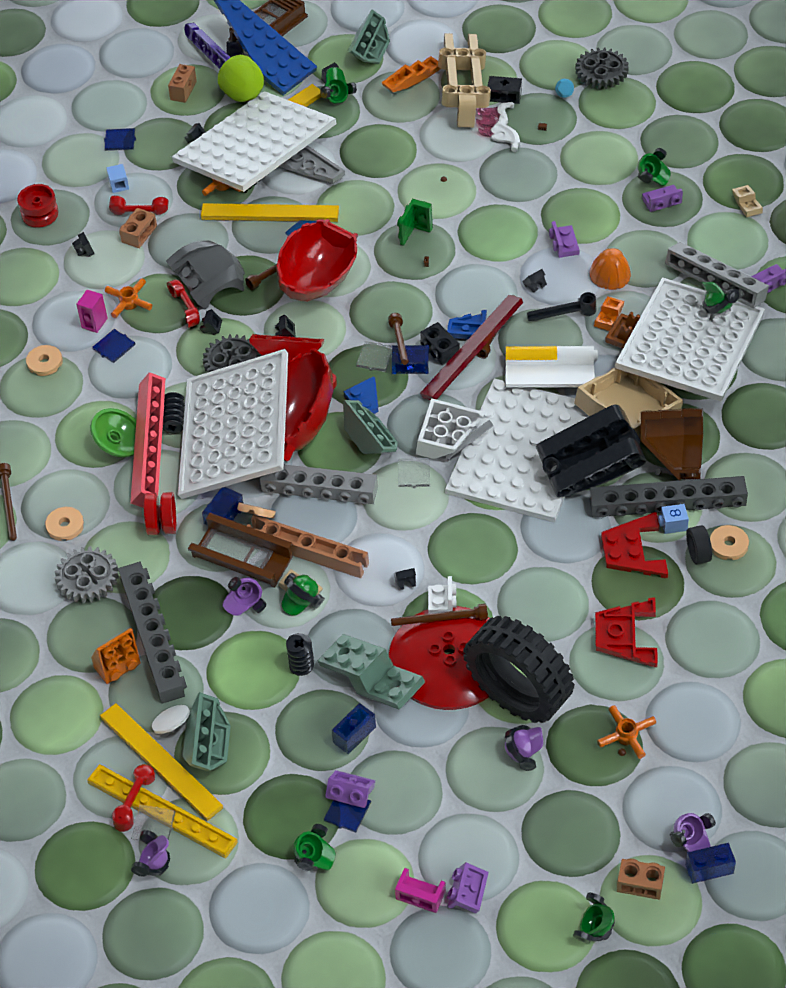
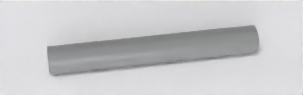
[445,420,494,460]

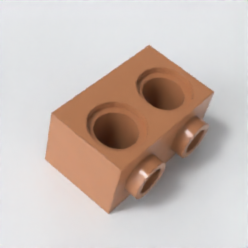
[119,208,157,249]
[617,859,665,900]

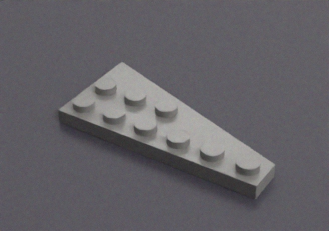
[278,145,345,184]

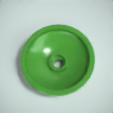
[90,408,136,457]

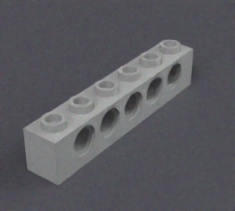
[665,242,769,308]
[260,464,378,504]

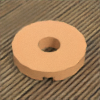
[26,345,63,376]
[237,503,276,518]
[45,506,84,541]
[710,525,749,560]

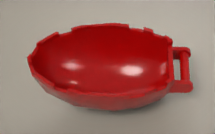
[276,219,358,302]
[284,348,334,461]

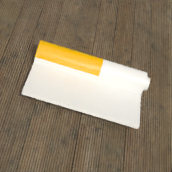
[506,346,598,387]

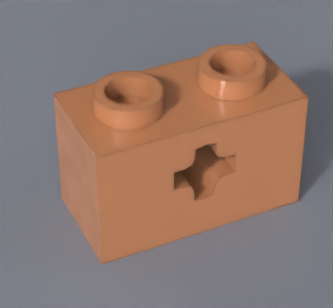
[168,64,197,103]

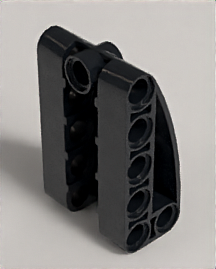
[536,404,646,497]

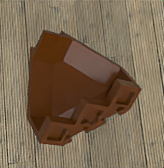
[641,408,703,481]

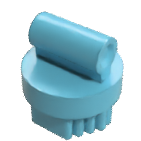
[555,79,574,98]

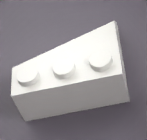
[416,398,486,459]

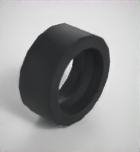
[686,525,712,565]

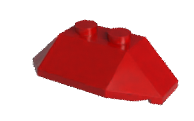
[249,334,324,362]

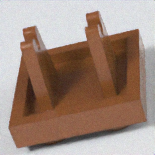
[605,312,640,349]

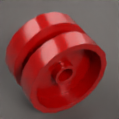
[17,184,59,227]
[144,492,177,536]

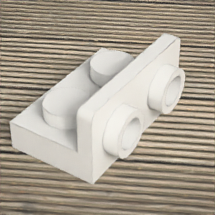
[428,576,457,614]

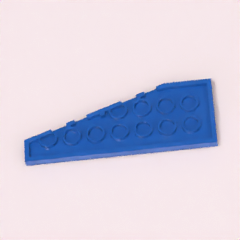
[214,0,317,95]

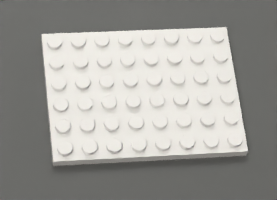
[172,91,337,192]
[615,278,765,402]
[178,349,288,499]
[445,378,589,522]

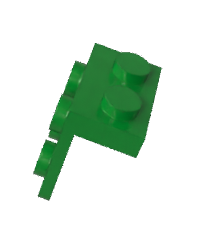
[397,198,433,246]

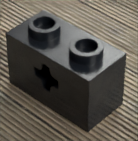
[487,76,522,104]

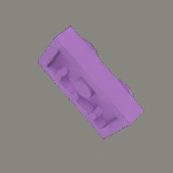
[642,185,683,212]
[549,221,580,258]
[751,264,786,293]
[326,770,376,808]
[447,862,489,913]

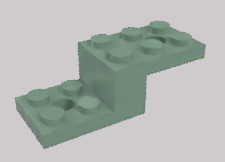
[317,634,425,710]

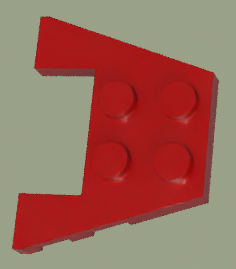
[601,512,668,578]
[595,597,658,667]

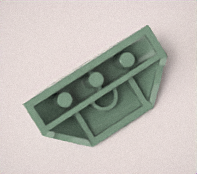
[348,9,390,64]
[343,400,398,454]
[182,692,231,772]

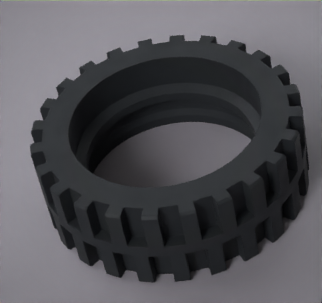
[463,616,575,723]

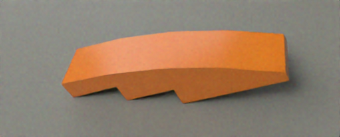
[382,56,441,92]

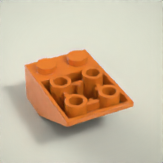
[91,628,141,684]

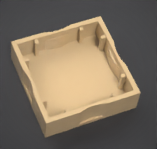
[574,367,683,439]

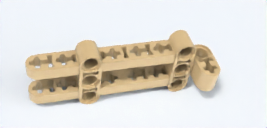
[438,33,491,128]

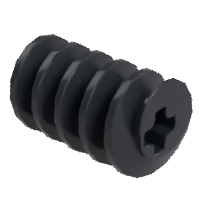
[162,392,185,434]
[286,633,314,676]

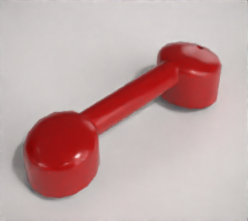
[109,195,169,215]
[167,279,200,328]
[112,764,155,832]

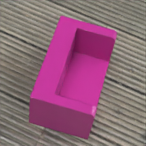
[76,290,108,333]
[395,868,446,913]

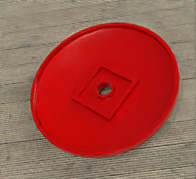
[389,606,490,710]

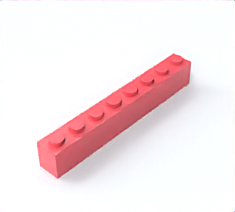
[130,372,166,508]

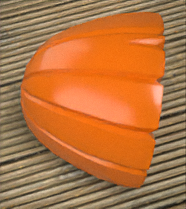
[590,248,631,290]

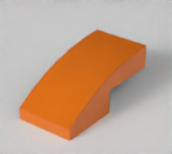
[594,296,624,331]

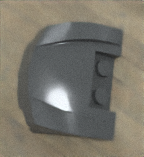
[166,240,245,309]

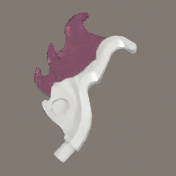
[476,102,520,152]

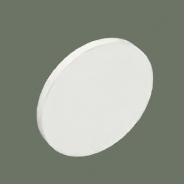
[152,705,190,734]

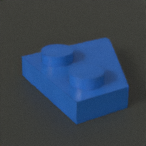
[447,310,487,339]
[343,376,379,414]

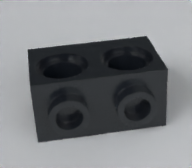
[420,322,460,365]

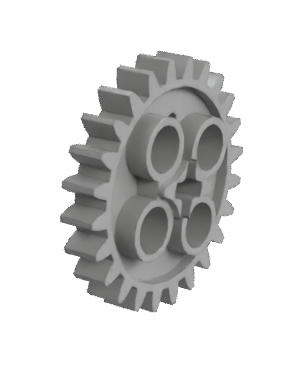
[55,546,119,603]

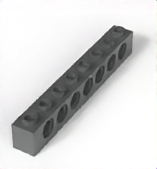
[590,476,748,518]
[118,561,187,704]

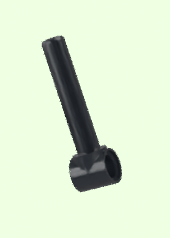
[527,292,597,321]

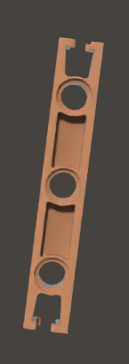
[247,514,369,578]

